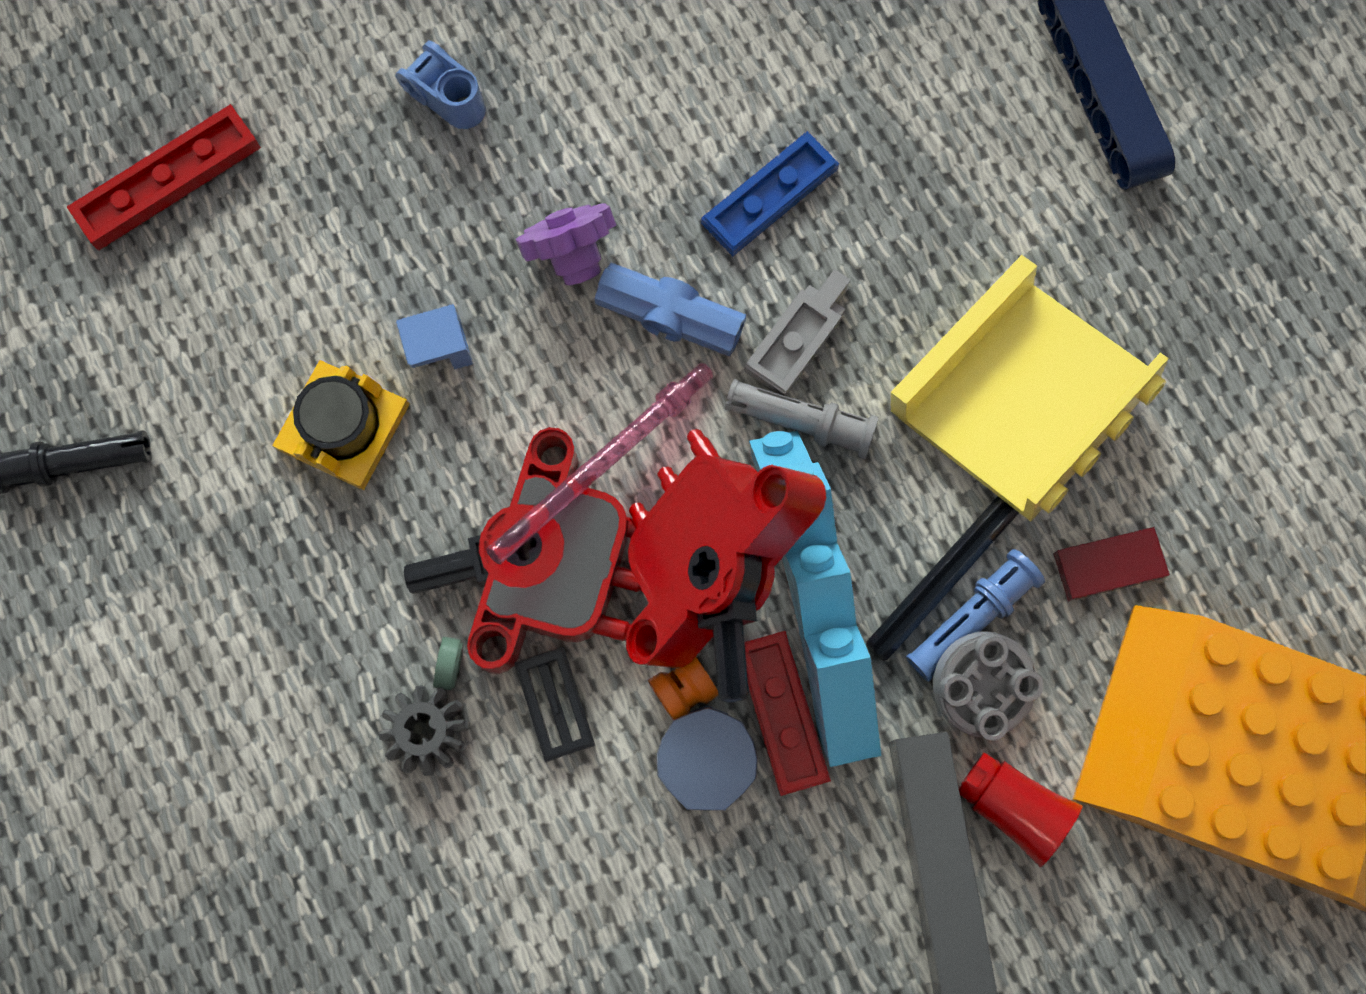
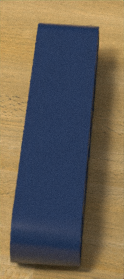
[1038,0,1175,190]

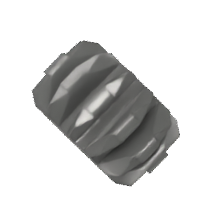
[378,685,470,776]

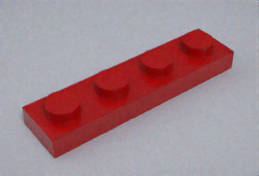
[67,104,261,251]

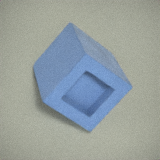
[396,304,473,370]

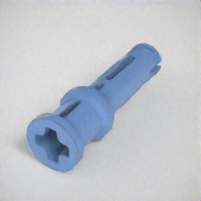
[906,549,1045,681]

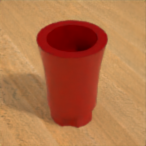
[959,753,1083,868]

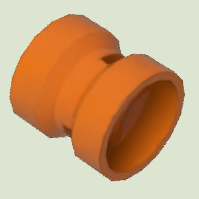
[648,657,718,720]

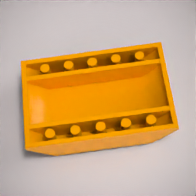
[1072,605,1366,912]

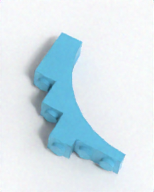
[749,431,881,767]

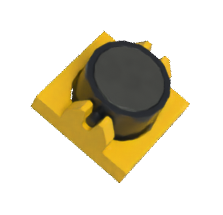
[272,360,410,490]

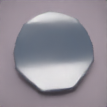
[657,705,758,811]

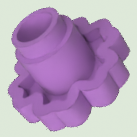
[516,203,616,285]

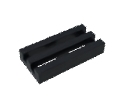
[514,646,596,763]

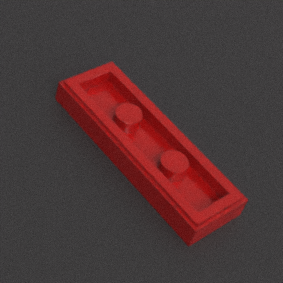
[744,631,831,796]

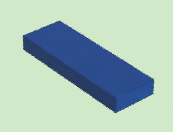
[701,131,839,257]

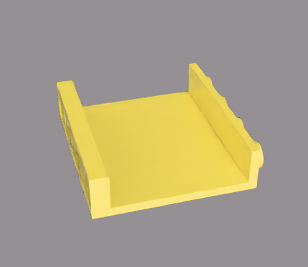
[891,255,1169,522]

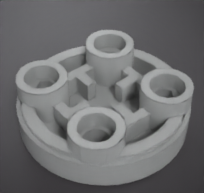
[933,631,1043,741]

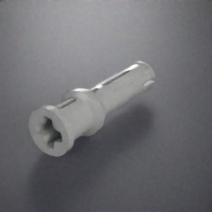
[725,379,879,460]

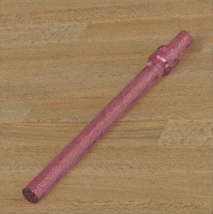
[486,363,713,564]

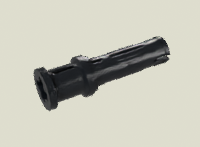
[0,430,152,494]

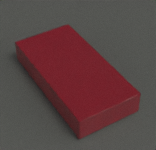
[1053,527,1170,602]

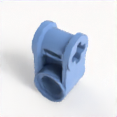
[395,40,486,129]

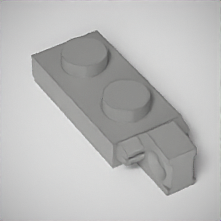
[744,269,851,396]

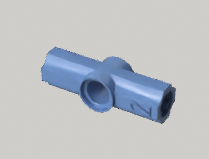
[594,262,746,357]

